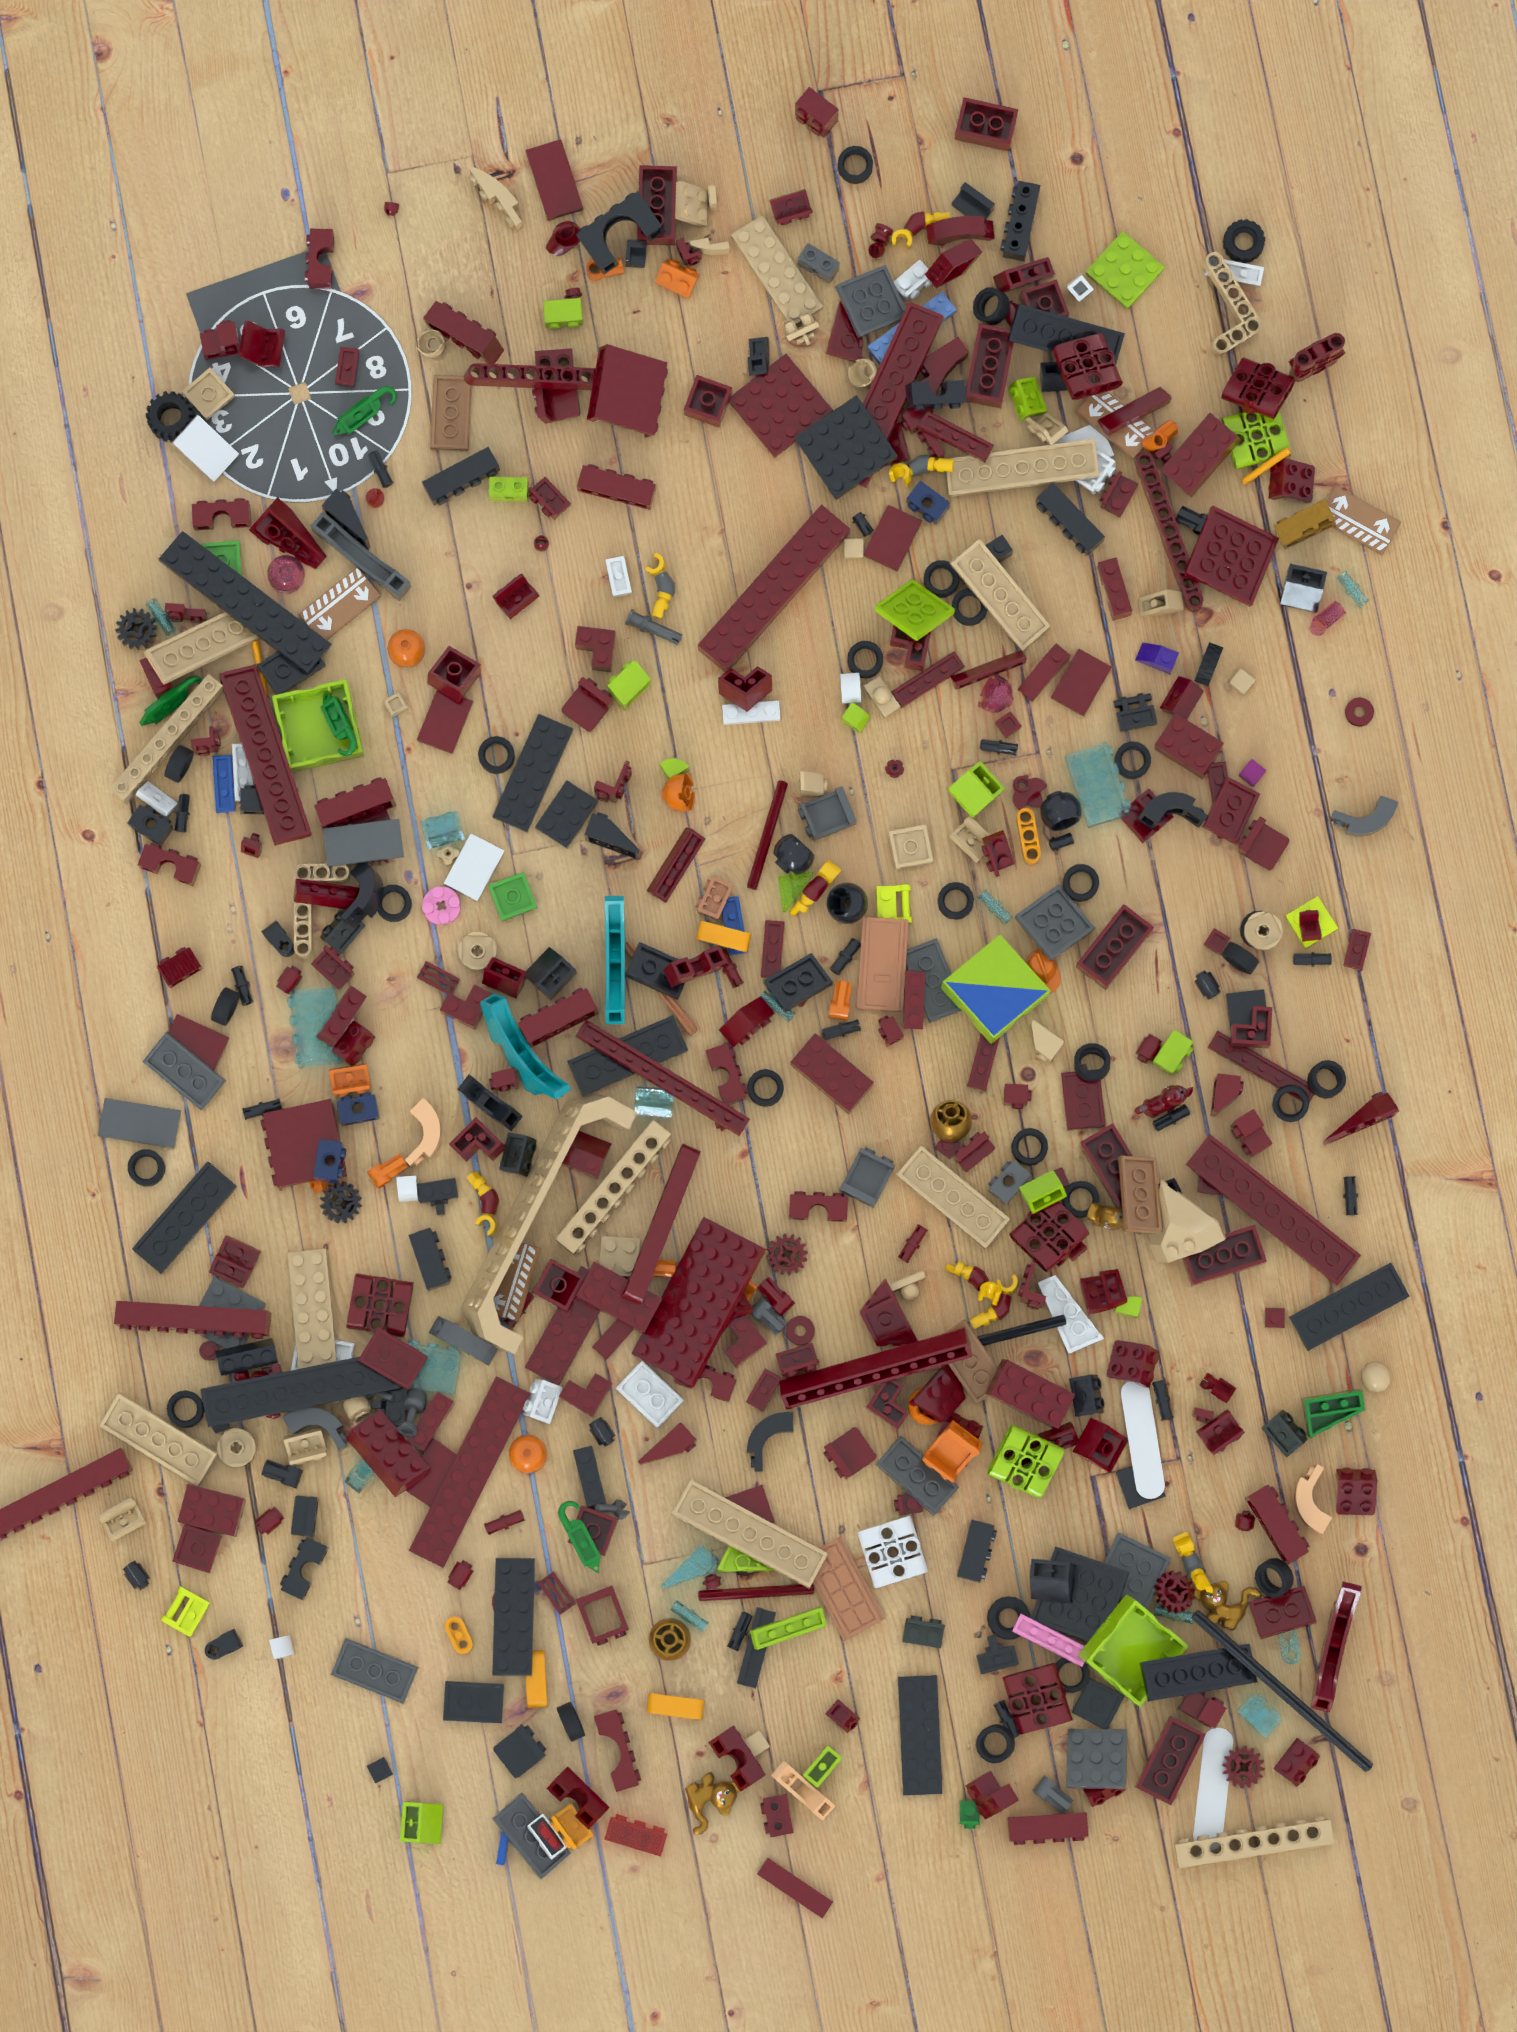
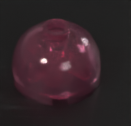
[267,555,305,594]
[978,674,1014,713]

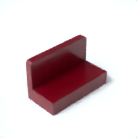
[1160,676,1203,720]

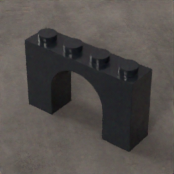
[576,191,666,275]

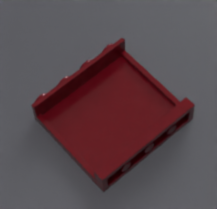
[587,344,668,438]
[261,1099,347,1191]

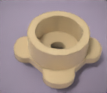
[436,842,459,865]

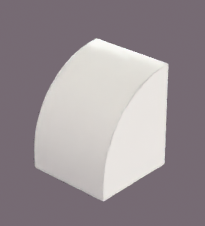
[840,673,861,704]
[396,1176,419,1202]
[269,1635,295,1660]

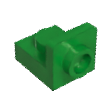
[960,1801,980,1829]

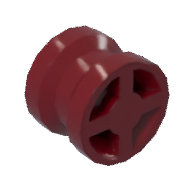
[870,223,893,246]

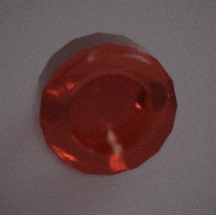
[366,488,385,508]

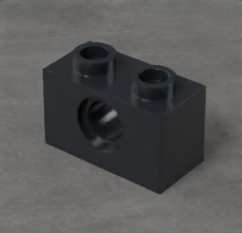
[127,805,174,846]

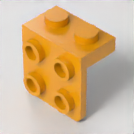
[550,1803,594,1850]

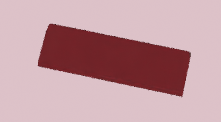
[1098,387,1172,436]
[951,651,1027,690]
[647,827,706,903]
[293,878,360,909]
[1004,1422,1078,1465]

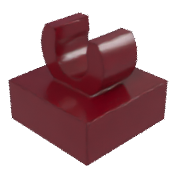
[1150,442,1174,463]
[241,833,262,858]

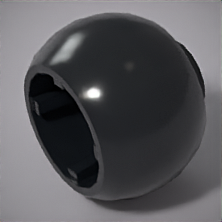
[1040,791,1082,831]
[773,834,815,875]
[826,883,868,924]

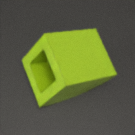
[841,702,871,733]
[660,758,689,779]
[1114,1296,1142,1318]

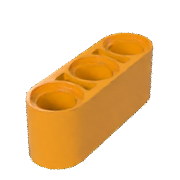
[1016,808,1041,865]
[696,920,752,952]
[526,1650,548,1708]
[646,1693,705,1720]

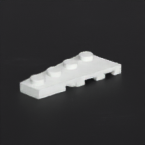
[1037,1275,1104,1354]

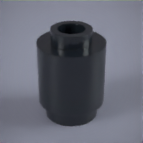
[1194,970,1221,1000]
[589,1417,616,1447]
[123,1560,151,1591]

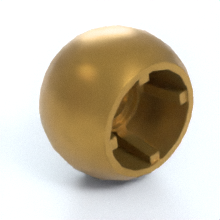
[930,1100,972,1142]
[648,1618,691,1661]

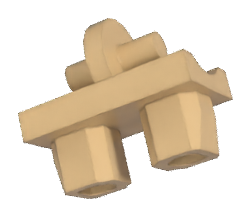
[784,312,819,346]

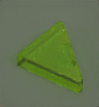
[778,872,813,912]

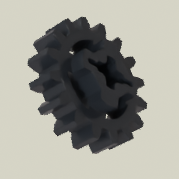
[115,608,157,650]
[319,1181,362,1223]

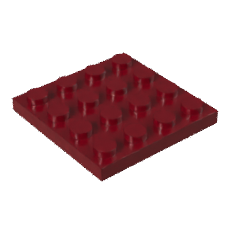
[729,354,833,458]
[1184,506,1279,607]

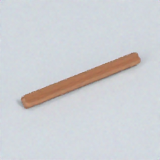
[625,941,698,1035]

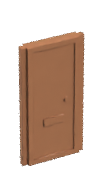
[857,917,909,1011]
[813,1536,885,1641]

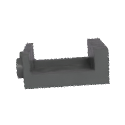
[798,786,857,841]
[839,1147,895,1208]

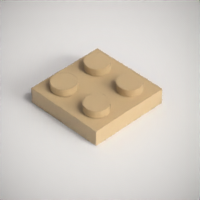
[675,181,708,227]
[181,368,235,421]
[888,825,933,870]
[599,1236,640,1277]

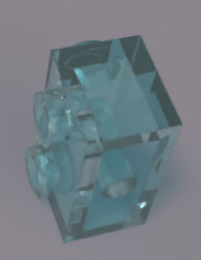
[420,811,465,850]
[1236,1694,1282,1738]

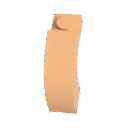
[405,1098,441,1168]
[1294,1464,1332,1535]
[771,1761,835,1821]

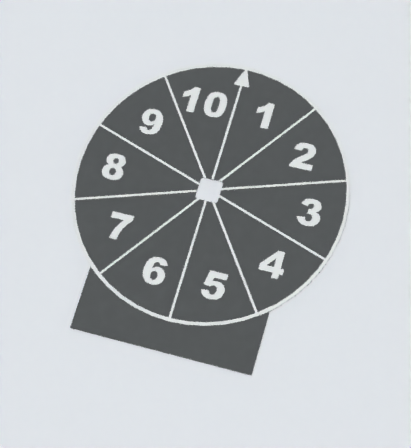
[186,251,411,502]

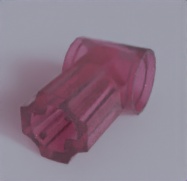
[1309,601,1346,636]

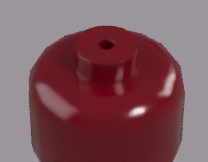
[1235,1511,1255,1531]

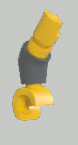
[889,455,954,487]
[645,553,675,618]
[1172,1532,1213,1593]

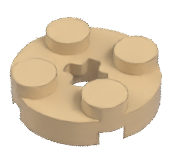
[1244,911,1283,950]
[458,932,497,971]
[217,1428,256,1468]

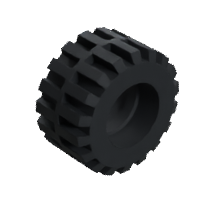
[146,391,196,443]

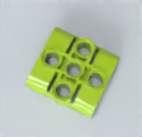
[1222,411,1291,469]
[987,1424,1064,1499]

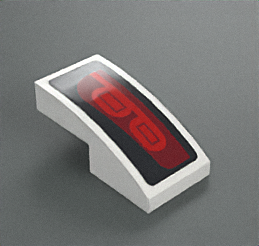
[527,1814,567,1860]

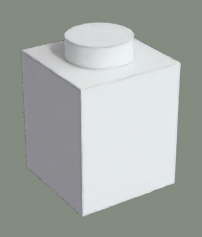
[1067,273,1094,302]

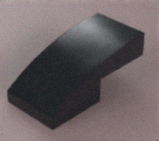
[748,337,769,376]

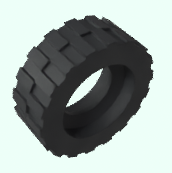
[1223,219,1265,263]
[1194,642,1223,686]
[987,1596,1030,1640]

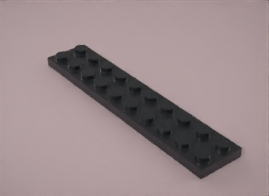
[159,531,332,674]
[200,1357,400,1428]

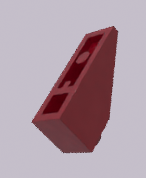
[993,257,1055,293]
[1018,643,1071,702]
[638,1422,697,1465]

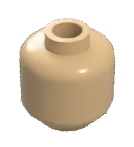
[343,1396,371,1422]

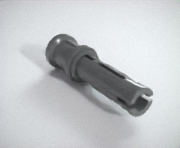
[625,609,683,645]

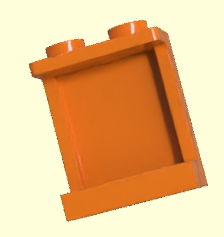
[922,1420,983,1483]

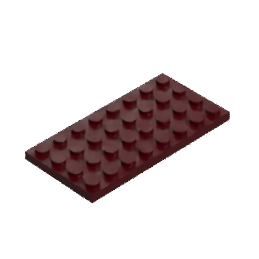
[631,1217,766,1387]

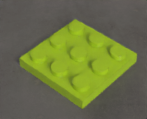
[1085,231,1165,310]
[874,579,955,641]

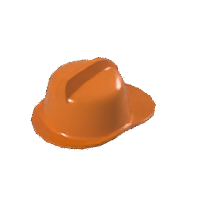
[1025,949,1061,994]

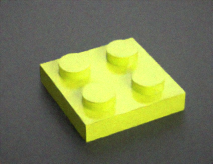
[1285,896,1338,949]

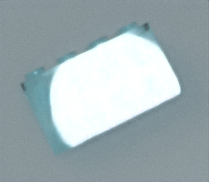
[1065,741,1131,828]
[287,987,344,1069]
[396,1337,462,1395]

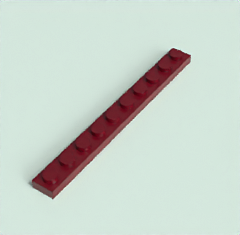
[576,1020,750,1136]

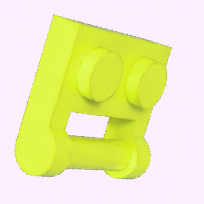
[876,884,912,924]
[161,1586,210,1637]

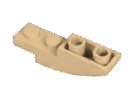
[469,167,523,231]

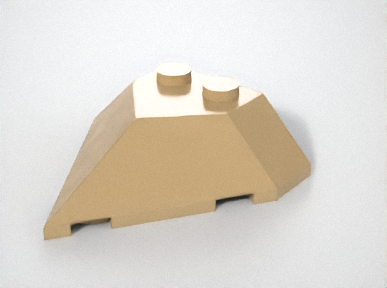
[1149,1180,1226,1263]

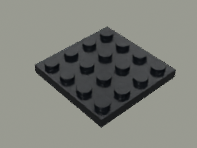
[795,395,898,500]
[1031,1546,1130,1641]

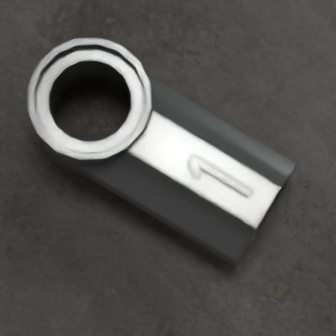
[751,1297,788,1336]
[1032,1775,1074,1813]

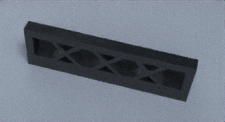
[737,1607,776,1689]

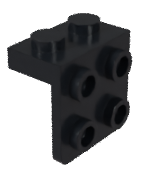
[493,1724,547,1778]

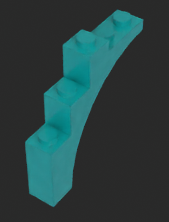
[604,896,626,1024]
[480,993,571,1099]

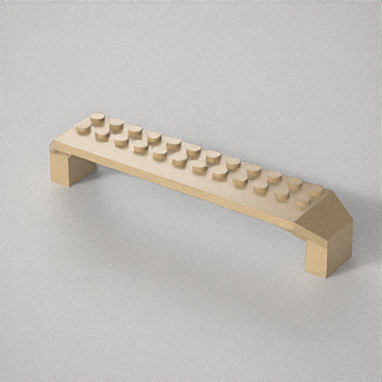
[461,1095,637,1354]

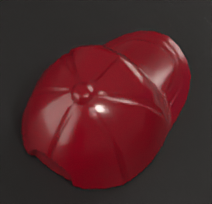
[546,221,580,256]

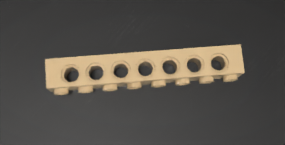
[109,674,224,805]
[556,1120,672,1255]
[1174,1816,1335,1868]

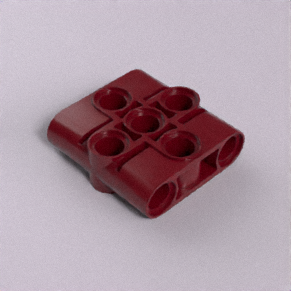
[1289,333,1345,382]
[1052,334,1123,400]
[1221,357,1295,420]
[1009,1201,1090,1272]
[346,1273,414,1338]
[1002,1663,1073,1735]

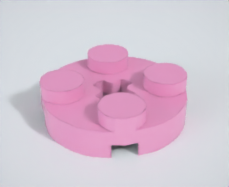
[422,886,461,925]

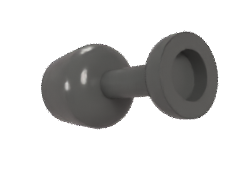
[398,1388,427,1437]

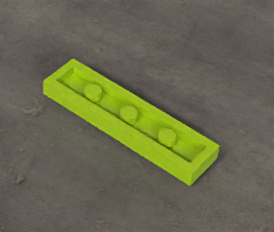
[750,1607,827,1650]

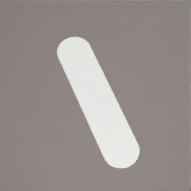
[1121,1381,1165,1499]
[1193,1728,1233,1851]

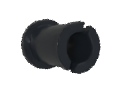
[852,512,874,537]
[1048,833,1074,852]

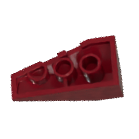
[249,497,327,569]
[1323,1092,1399,1145]

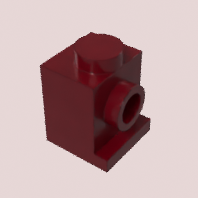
[878,1015,904,1047]
[489,1068,519,1092]

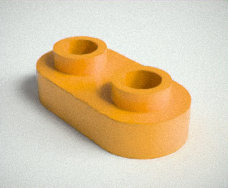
[445,1617,473,1654]

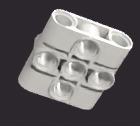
[857,1516,929,1589]

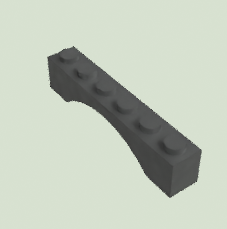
[311,511,411,601]

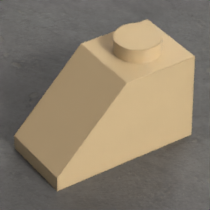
[1138,590,1184,617]
[800,771,827,797]
[1030,1019,1064,1063]

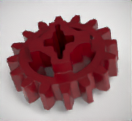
[766,1233,808,1276]
[1153,1570,1195,1614]
[1222,1746,1265,1789]

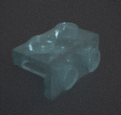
[633,1086,674,1118]

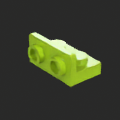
[1008,376,1047,421]

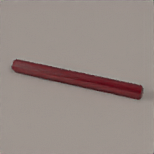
[747,780,788,890]
[698,1584,814,1601]

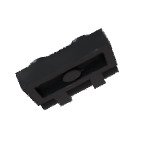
[1113,693,1158,732]

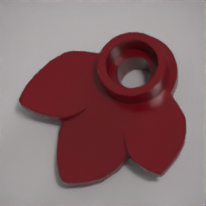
[1012,776,1047,811]

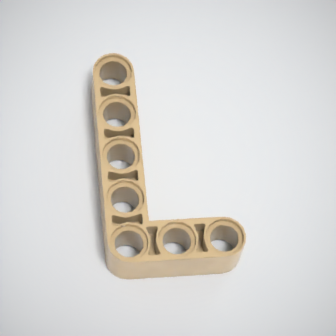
[1203,252,1262,355]
[294,864,351,960]

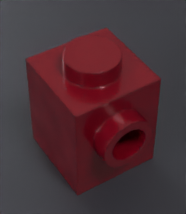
[1004,1084,1032,1109]

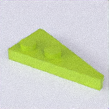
[717,1546,775,1572]

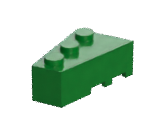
[1301,1389,1365,1438]

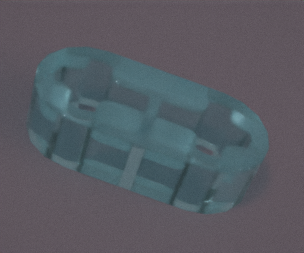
[1278,1630,1300,1664]

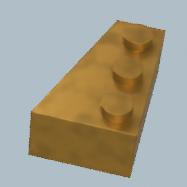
[1274,499,1336,549]

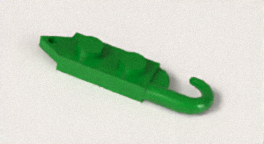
[332,386,397,435]
[139,676,203,726]
[321,693,357,756]
[558,1501,602,1573]

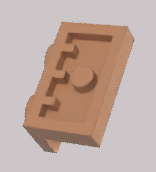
[695,876,734,921]

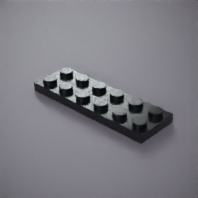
[1008,304,1125,364]
[492,714,574,833]
[567,1015,688,1097]
[132,1161,237,1275]
[1289,1263,1410,1351]
[492,1558,535,1676]
[1140,1644,1258,1702]
[898,1675,942,1795]

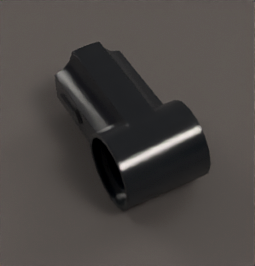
[1175,505,1207,536]
[261,1459,303,1489]

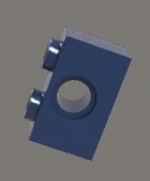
[906,481,951,525]
[337,1092,380,1126]
[313,1139,347,1184]

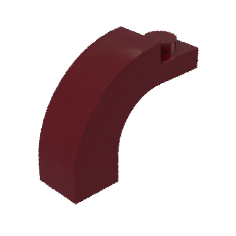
[926,216,995,246]

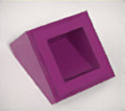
[1239,759,1266,787]

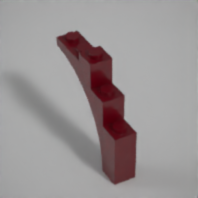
[900,337,969,460]
[1311,1581,1362,1713]

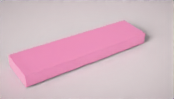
[1012,1614,1085,1667]

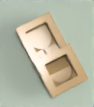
[690,238,730,255]

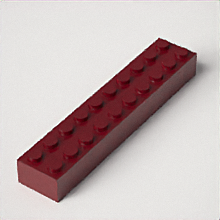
[698,504,850,672]

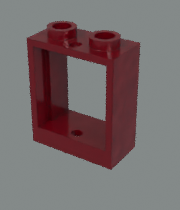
[925,238,982,289]
[576,1586,629,1646]

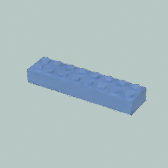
[867,292,957,365]

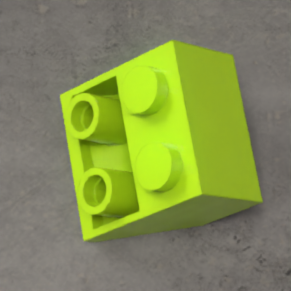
[607,659,651,709]
[947,761,1005,818]
[400,1802,444,1844]

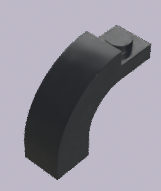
[1137,792,1208,830]
[341,862,384,929]
[457,1074,523,1132]
[747,1412,793,1472]

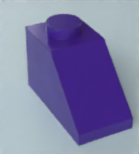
[1135,642,1179,675]

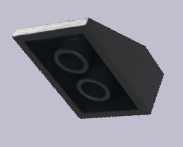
[322,489,371,550]
[584,812,641,860]

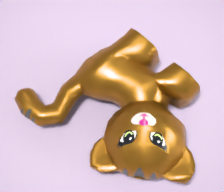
[1087,1203,1141,1234]
[1194,1580,1261,1631]
[685,1772,740,1835]

